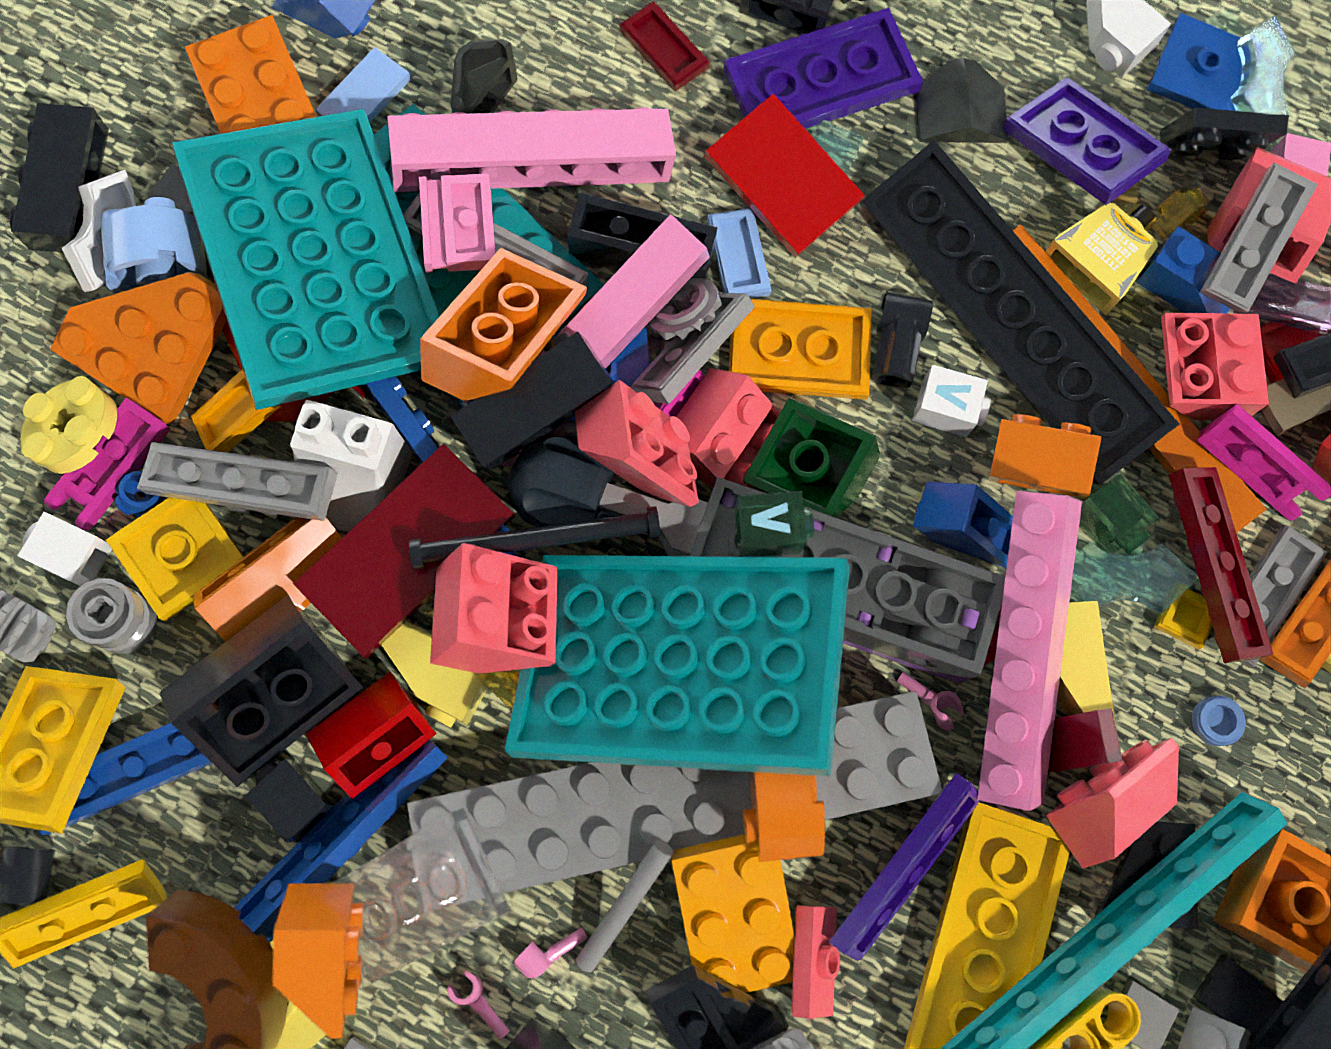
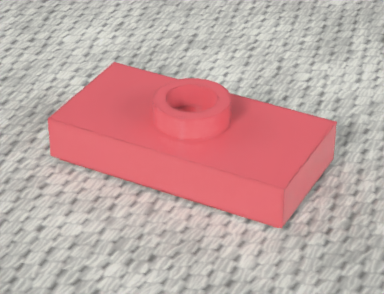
[791,905,840,1019]

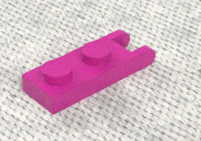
[44,397,171,532]
[1197,404,1331,521]

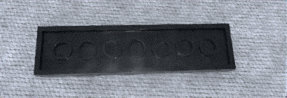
[861,140,1180,486]

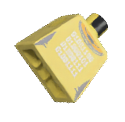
[1045,203,1158,315]

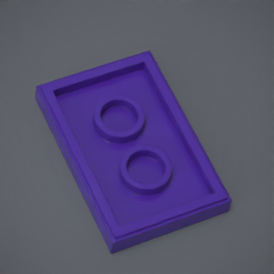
[1003,77,1171,205]

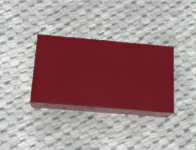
[619,0,710,92]
[1048,708,1122,773]

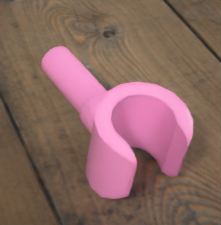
[897,672,964,730]
[514,927,588,979]
[447,971,510,1040]

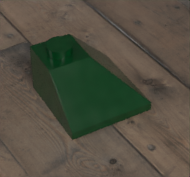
[743,397,880,518]

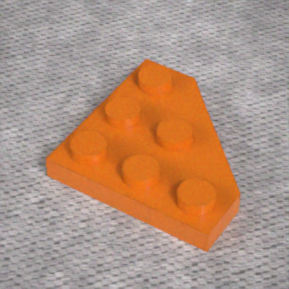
[50,272,227,424]

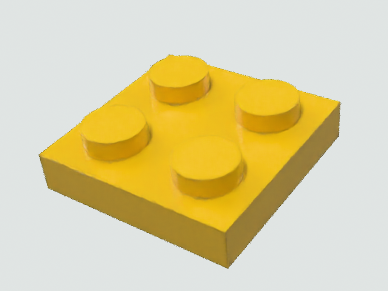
[106,498,244,622]

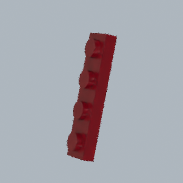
[1168,467,1273,664]

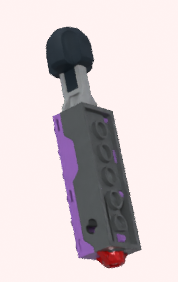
[508,437,1005,684]

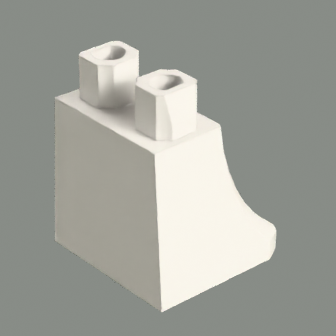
[290,399,412,532]

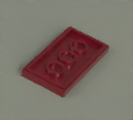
[293,444,515,659]

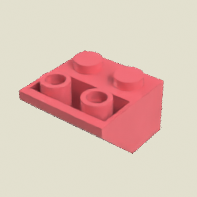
[1207,146,1331,284]
[1161,313,1269,420]
[676,368,780,491]
[575,380,699,507]
[430,543,557,674]
[1046,738,1179,869]

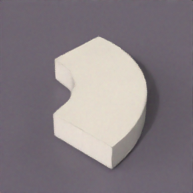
[62,170,136,293]

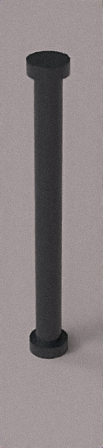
[409,506,661,570]

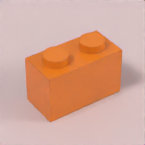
[989,414,1102,499]

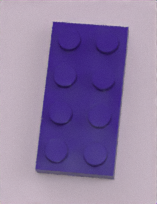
[723,8,923,129]

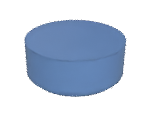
[1192,696,1246,746]

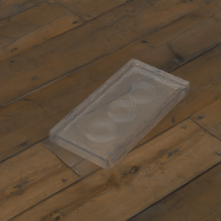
[334,808,511,990]

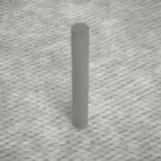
[576,840,673,973]

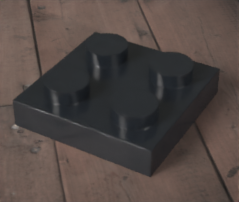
[1160,107,1289,160]

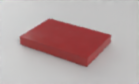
[704,93,865,258]

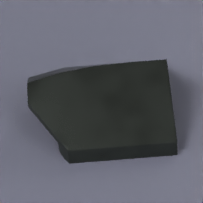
[450,39,518,114]
[916,58,1008,143]

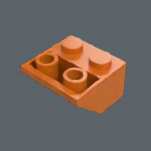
[273,883,364,1038]

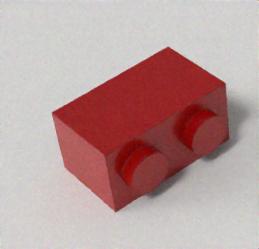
[306,671,437,799]

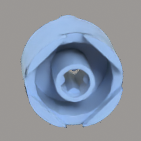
[101,197,207,294]

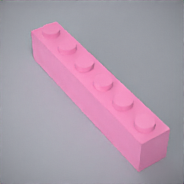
[388,107,676,192]
[977,491,1082,811]

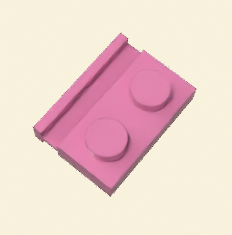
[419,174,495,273]

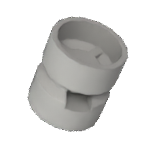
[66,578,157,654]

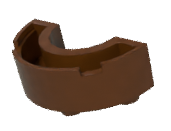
[145,890,287,1049]

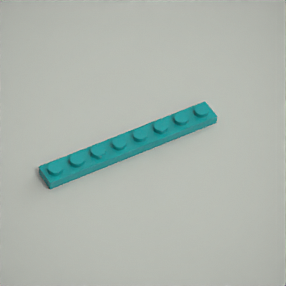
[940,792,1287,1049]

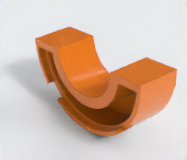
[742,772,825,862]

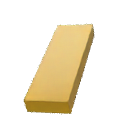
[0,859,167,969]

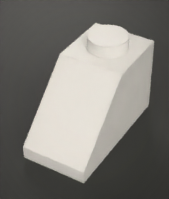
[1086,0,1171,78]

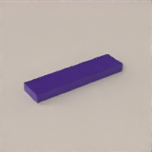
[829,773,980,961]

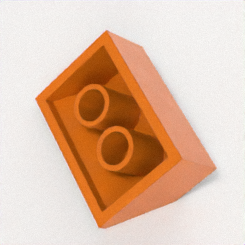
[420,248,587,401]

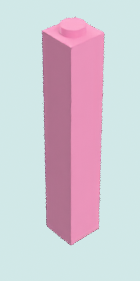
[502,214,710,467]

